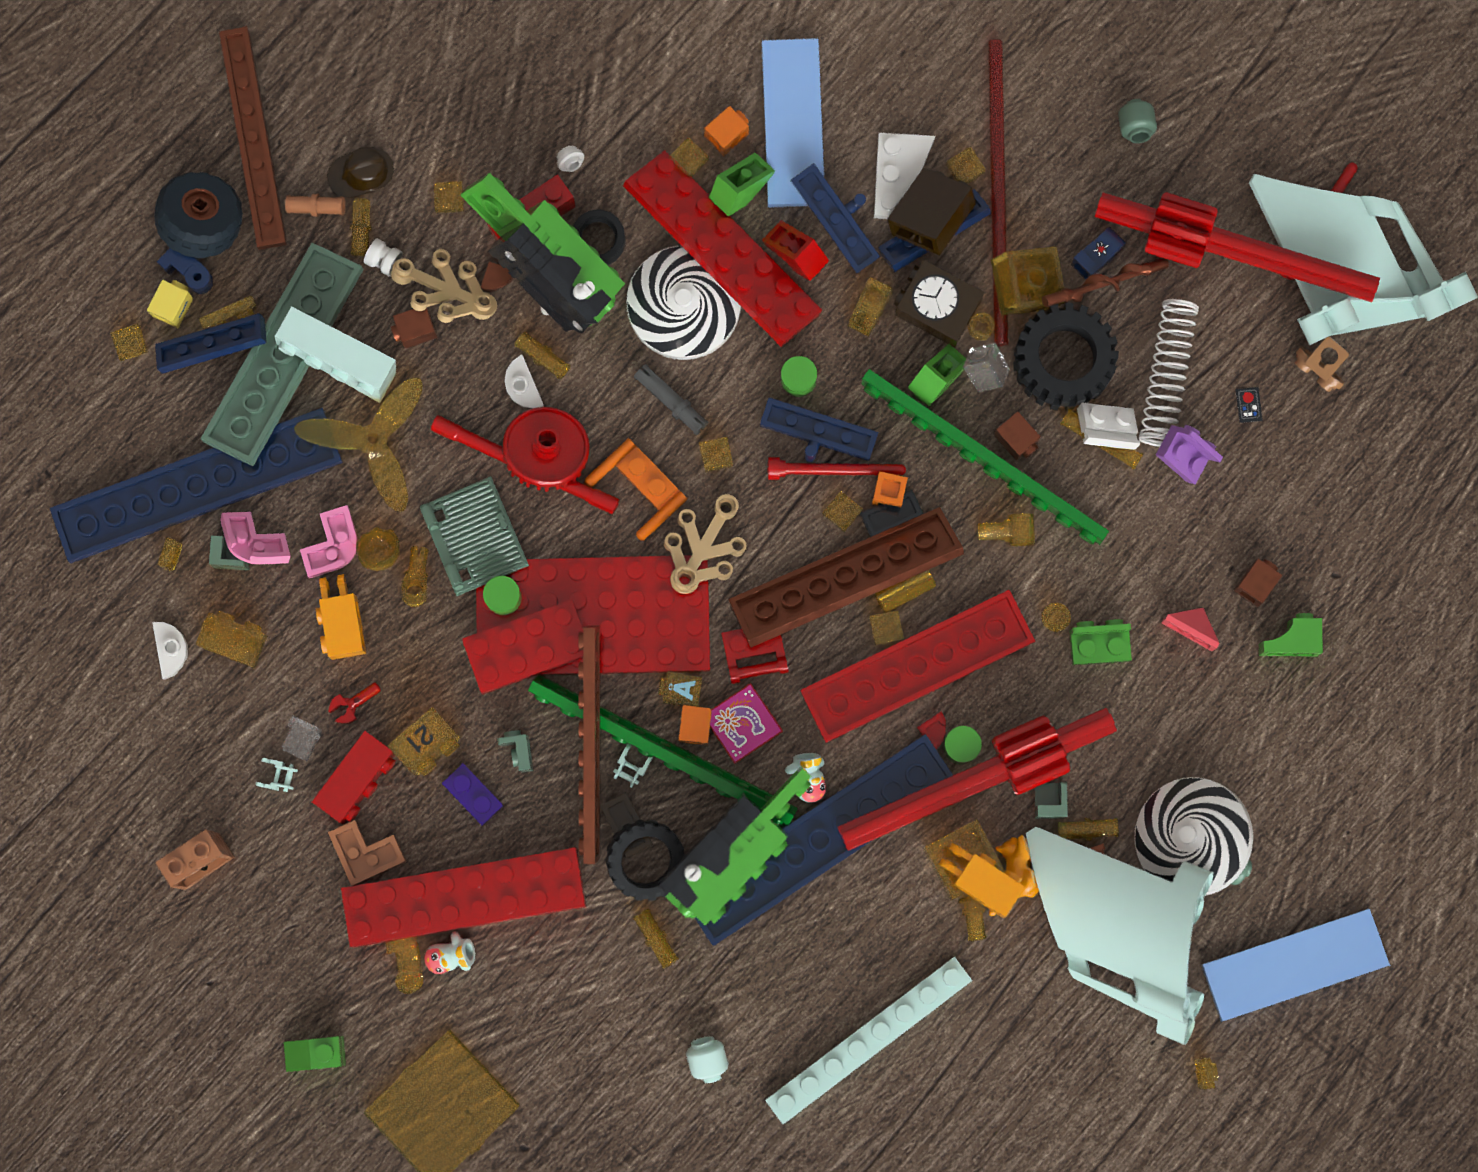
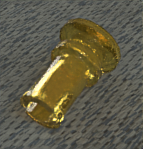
[957,896,987,941]

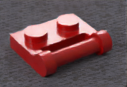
[721,629,789,684]

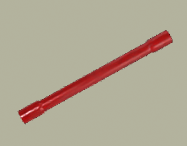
[431,415,620,515]

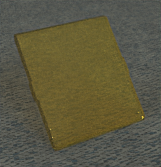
[363,1030,521,1172]

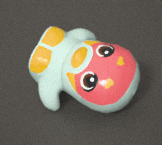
[785,753,826,802]
[424,931,475,974]

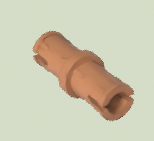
[285,194,345,217]

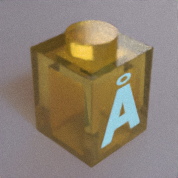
[658,672,703,707]

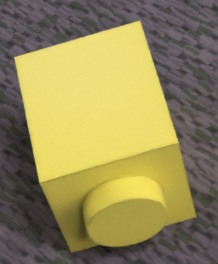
[147,280,194,329]

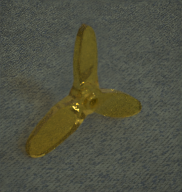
[294,378,422,512]

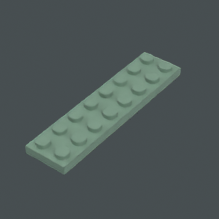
[200,243,363,466]

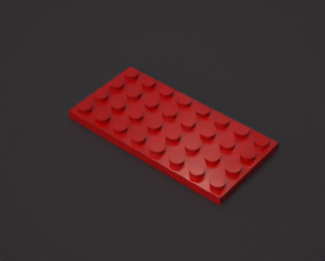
[476,555,710,676]

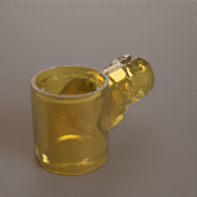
[978,513,1035,546]
[401,546,429,607]

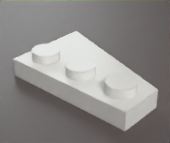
[874,133,935,219]

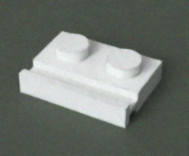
[1077,403,1140,450]

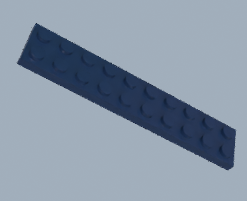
[50,408,343,563]
[695,734,953,946]

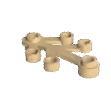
[391,249,497,323]
[664,494,747,594]

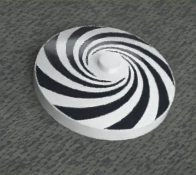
[627,246,741,360]
[1135,777,1253,896]

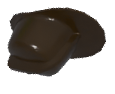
[327,147,394,198]

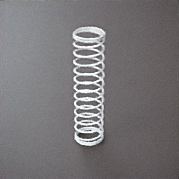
[1138,299,1199,447]

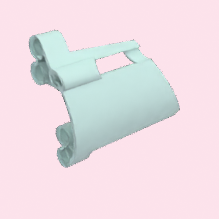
[1249,174,1478,345]
[1026,827,1213,1045]

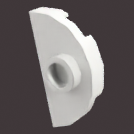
[504,355,544,409]
[152,622,188,680]

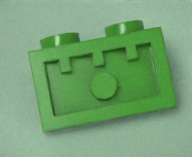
[1069,619,1132,666]

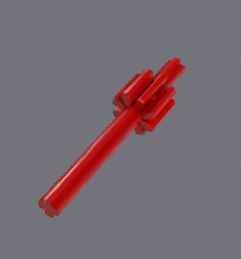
[1095,192,1380,303]
[837,707,1117,851]

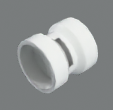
[364,238,403,277]

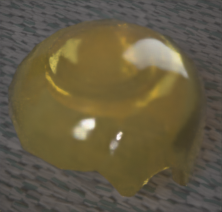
[356,527,400,571]

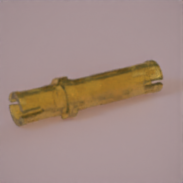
[1060,409,1143,469]

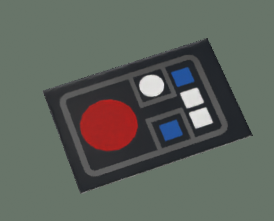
[1236,387,1263,423]

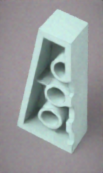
[275,306,396,403]

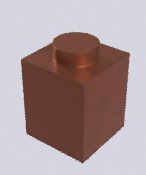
[391,308,438,349]
[994,411,1041,461]
[1234,558,1282,607]

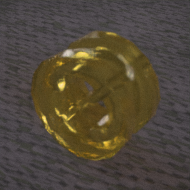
[968,313,995,341]

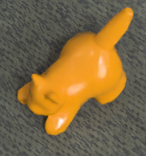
[989,835,1039,916]

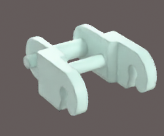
[613,743,653,788]
[255,758,298,792]

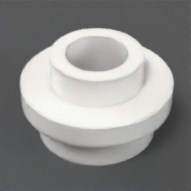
[556,146,584,172]

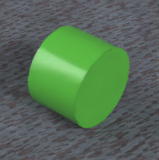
[781,356,817,397]
[483,576,522,615]
[943,726,982,764]

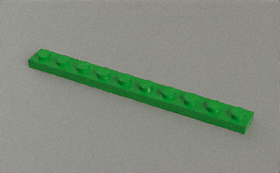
[861,369,1109,545]
[528,675,798,826]

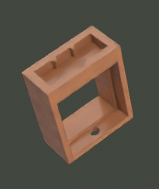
[155,829,235,890]

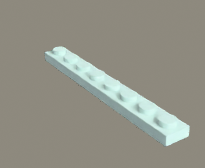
[765,957,973,1124]

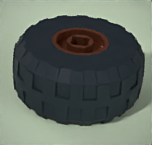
[154,172,243,258]

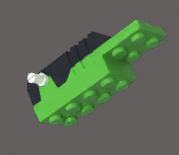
[460,173,625,333]
[658,766,811,925]

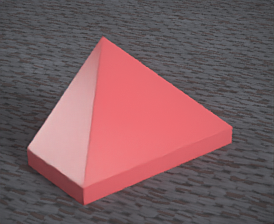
[1161,608,1219,652]

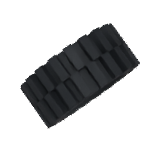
[1013,303,1119,411]

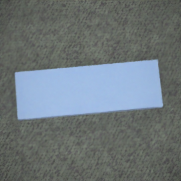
[762,39,824,207]
[1201,909,1390,1021]

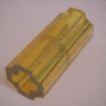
[874,570,937,614]

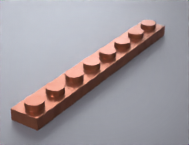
[219,26,287,250]
[578,625,600,864]

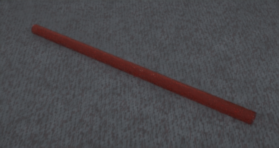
[988,39,1008,346]

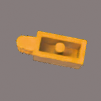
[316,574,366,660]
[939,843,1025,918]

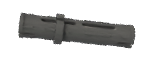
[634,364,709,435]

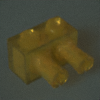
[195,611,268,668]

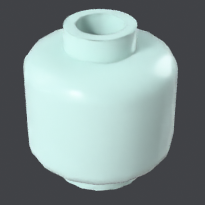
[686,1036,728,1083]

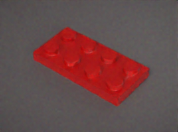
[462,599,583,695]

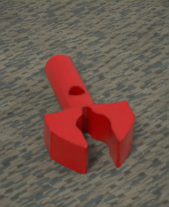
[329,683,381,724]

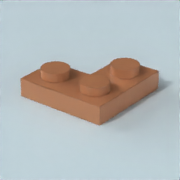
[328,820,407,886]

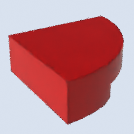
[917,711,946,750]

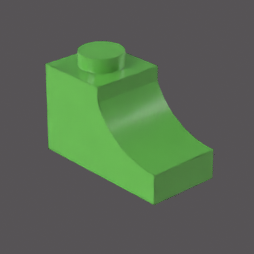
[1259,613,1323,657]

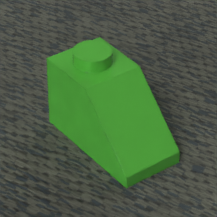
[709,153,775,216]
[908,344,971,406]
[284,1036,346,1072]

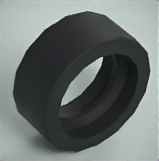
[573,209,626,265]

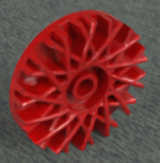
[502,407,589,492]

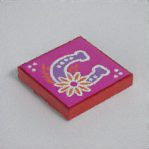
[710,683,783,764]

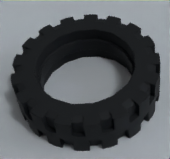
[606,819,685,901]

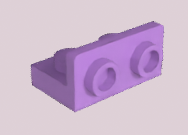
[1156,425,1223,484]

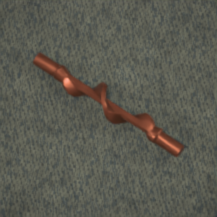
[1042,258,1169,307]

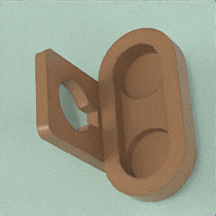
[1295,336,1349,392]

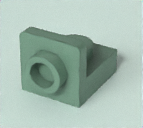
[497,730,534,773]

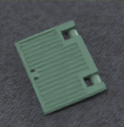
[420,476,529,596]

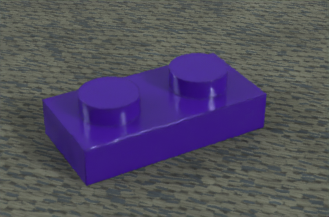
[442,763,504,826]

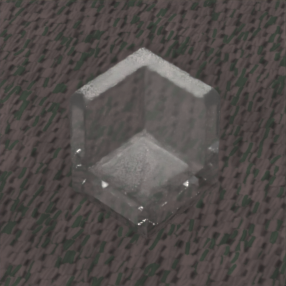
[963,343,1010,392]
[282,715,323,762]

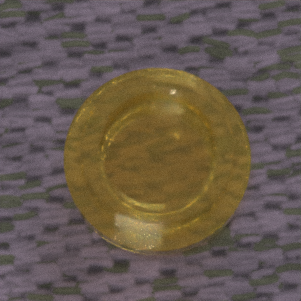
[1041,602,1071,632]

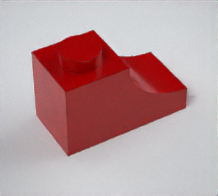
[762,220,829,281]

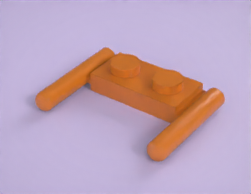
[584,438,688,541]

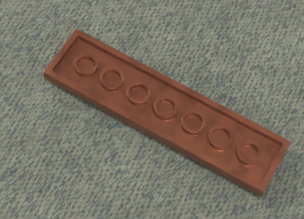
[728,507,964,647]

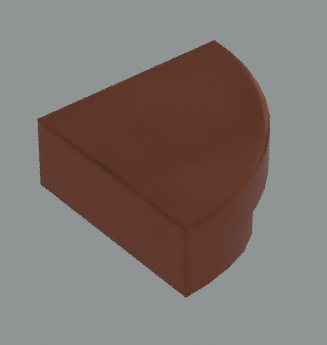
[480,262,514,292]

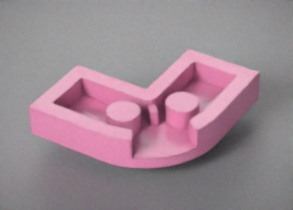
[300,505,358,578]
[220,512,290,564]

